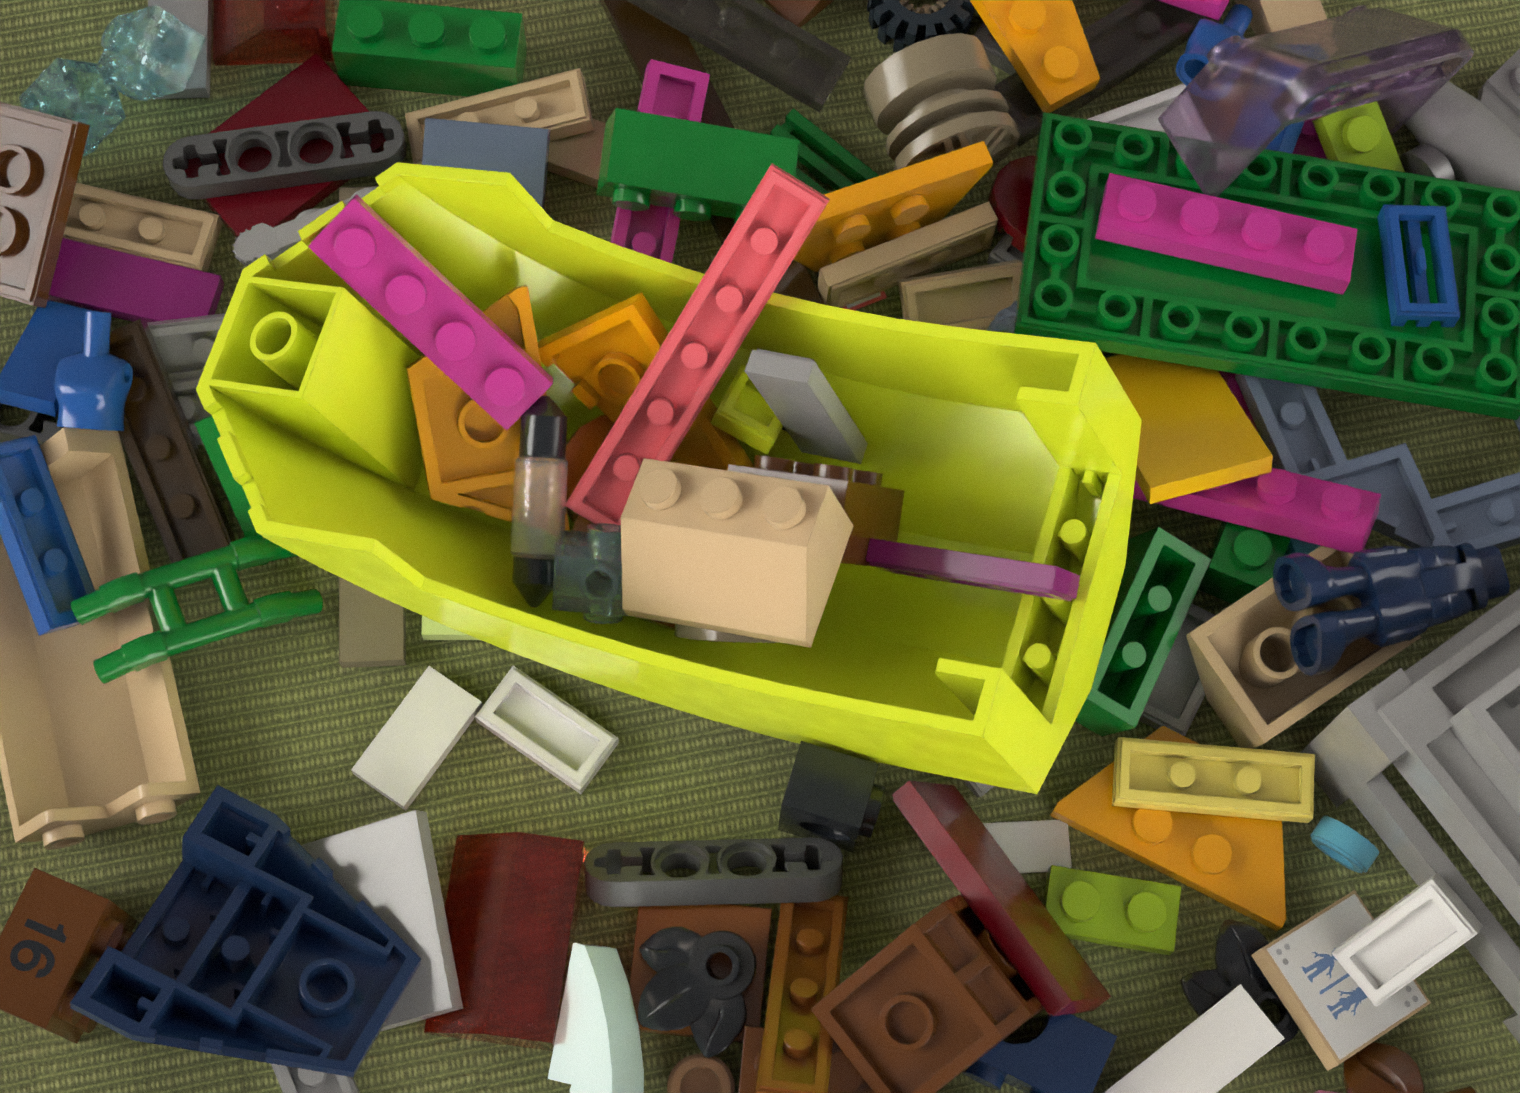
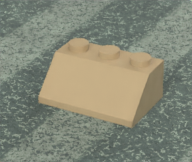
[621,458,853,648]
[1186,546,1421,749]

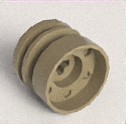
[863,33,1020,171]

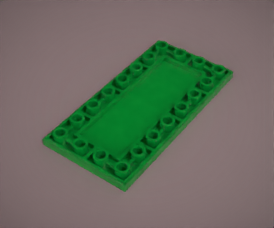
[1013,112,1520,420]

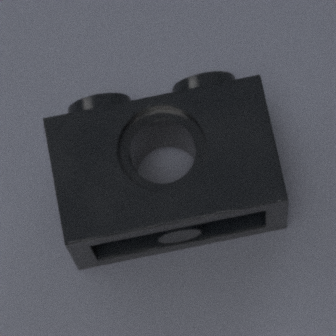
[778,741,886,853]

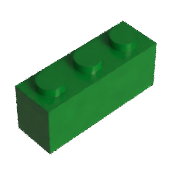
[332,0,527,97]
[597,108,800,225]
[1075,527,1211,737]

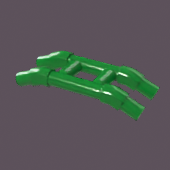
[71,535,323,684]

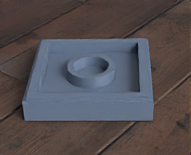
[422,118,551,209]

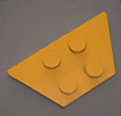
[794,141,993,272]
[406,285,571,536]
[1050,726,1286,932]

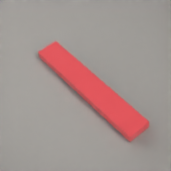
[565,163,830,539]

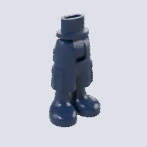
[1273,542,1510,676]

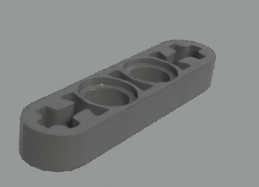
[163,111,407,200]
[584,838,843,907]

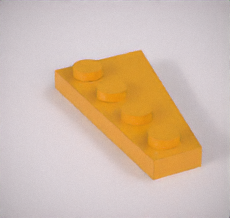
[970,0,1100,113]
[538,292,754,470]

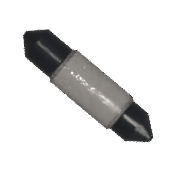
[510,396,568,608]

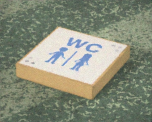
[1251,890,1431,1071]

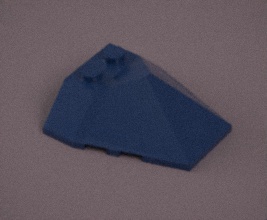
[70,785,421,1077]

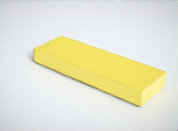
[1112,737,1315,823]

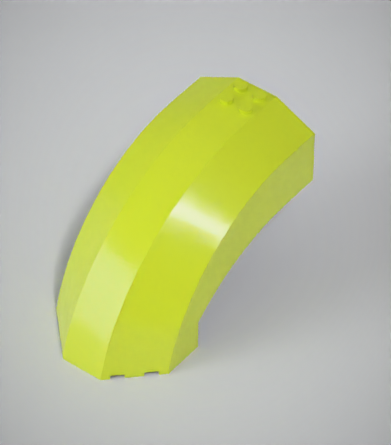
[196,162,1142,794]

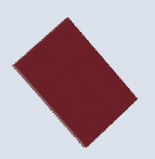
[184,53,386,238]

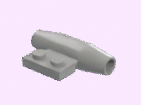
[1385,49,1520,191]

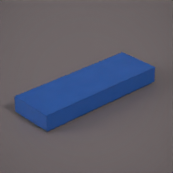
[0,435,95,636]

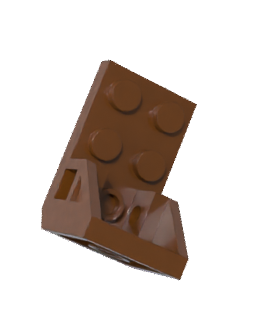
[811,894,1045,1093]

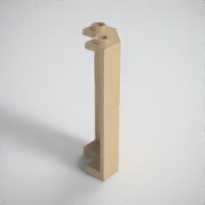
[0,427,201,850]

